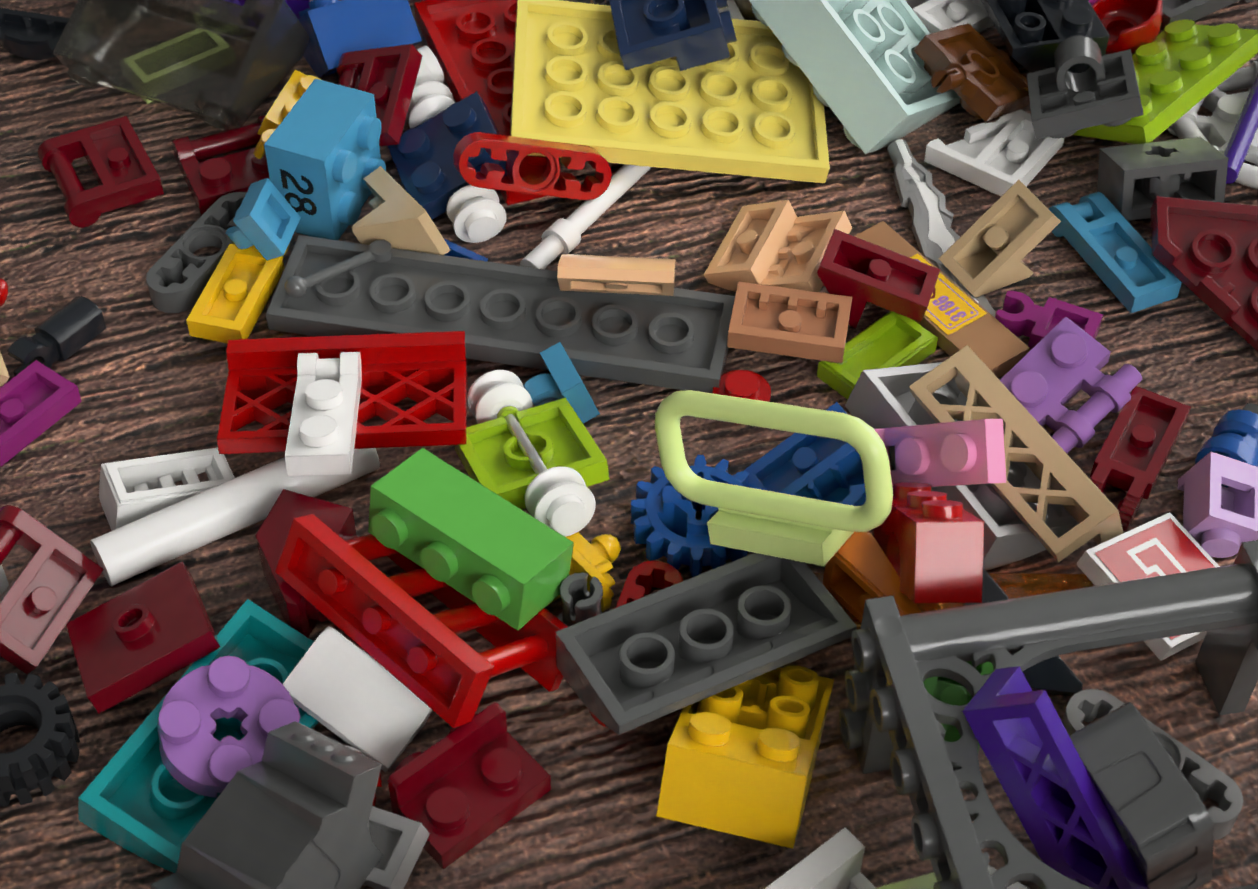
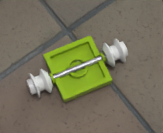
[454,370,610,537]

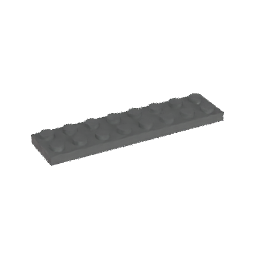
[266,235,735,393]

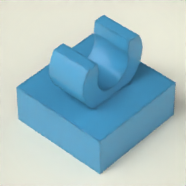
[226,178,301,260]
[524,342,600,423]

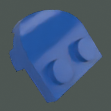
[743,402,866,506]

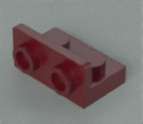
[388,702,551,870]

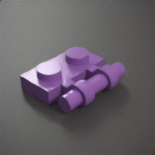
[1000,317,1142,454]

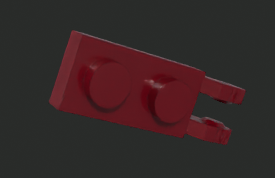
[1090,386,1191,532]

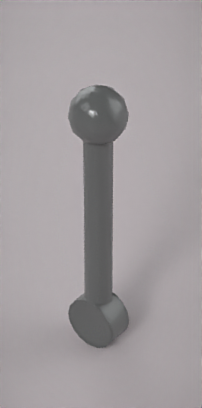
[285,240,392,298]

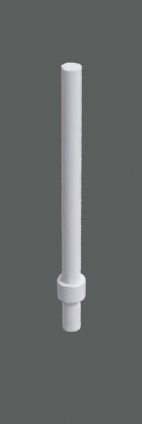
[520,164,652,269]

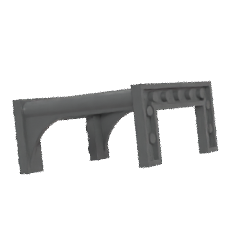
[839,540,1258,889]

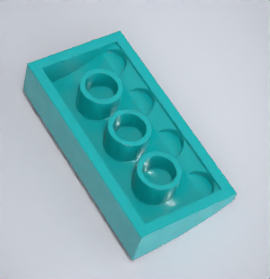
[78,599,319,873]

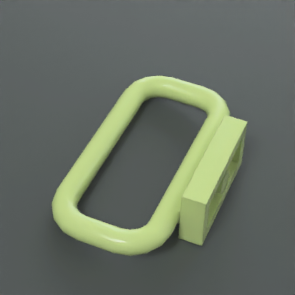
[655,390,893,566]

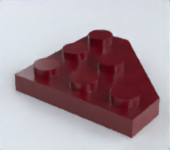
[1151,196,1258,351]

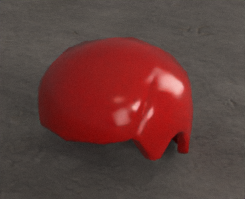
[1092,0,1163,55]

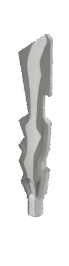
[887,139,996,317]

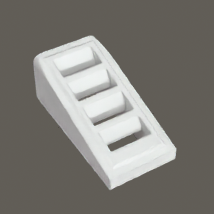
[99,447,235,531]

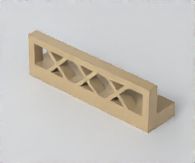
[909,345,1123,563]

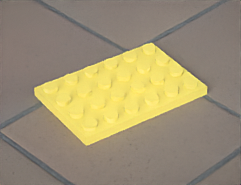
[509,0,830,183]

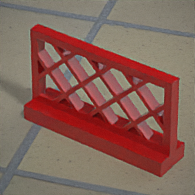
[217,331,468,454]

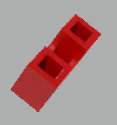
[874,482,984,603]

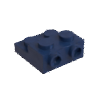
[609,0,737,71]

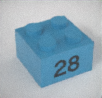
[264,78,386,240]

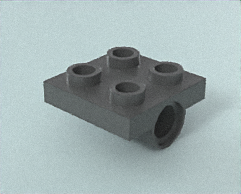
[1027,36,1144,139]

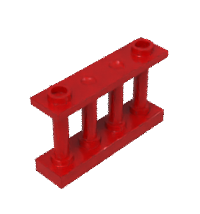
[275,514,568,728]

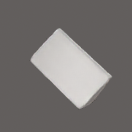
[283,626,432,772]

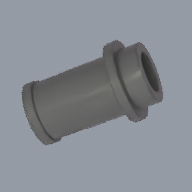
[558,573,603,627]

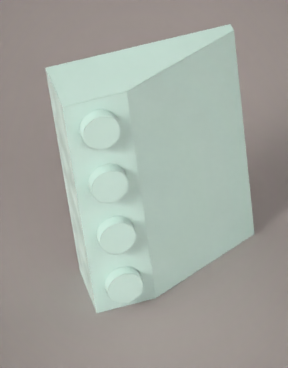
[749,0,960,154]

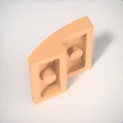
[704,200,852,292]
[557,254,676,296]

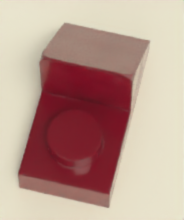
[816,229,941,329]

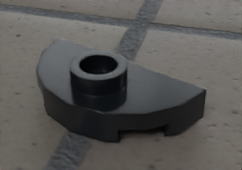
[0,8,93,61]

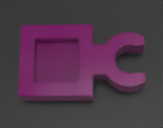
[995,291,1103,350]

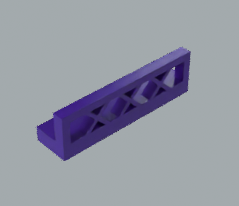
[962,666,1148,889]

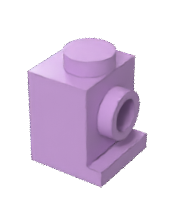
[1178,452,1258,558]

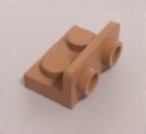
[727,281,852,363]

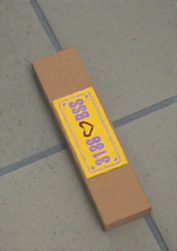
[855,221,1030,378]

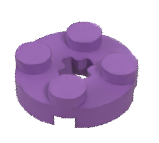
[157,656,300,798]

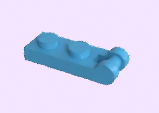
[1049,192,1182,314]

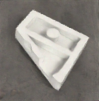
[924,109,1064,196]

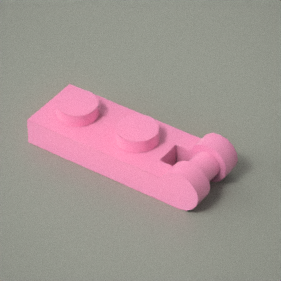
[874,419,1006,489]

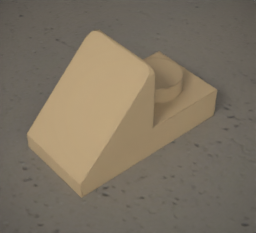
[352,166,450,255]
[939,179,1061,298]

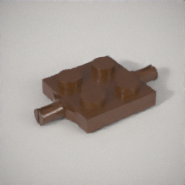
[913,23,1030,122]

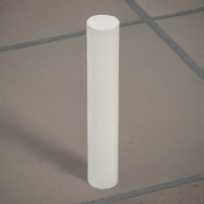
[90,448,380,586]

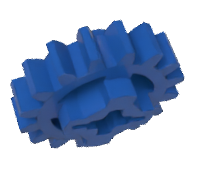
[631,455,762,577]

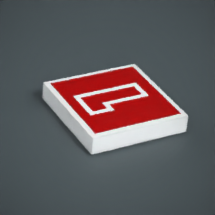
[1076,512,1220,661]

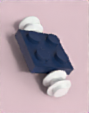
[388,81,508,243]

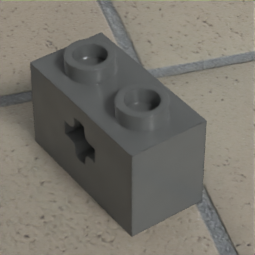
[1097,137,1228,221]

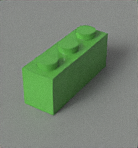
[368,448,574,631]

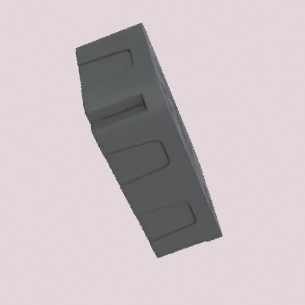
[1069,702,1214,889]

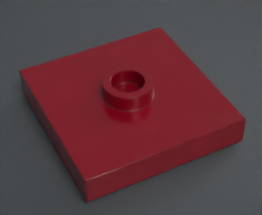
[66,561,220,713]

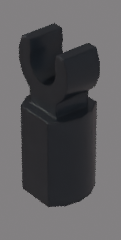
[7,296,106,376]

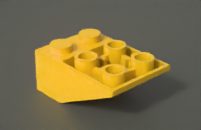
[656,666,834,849]

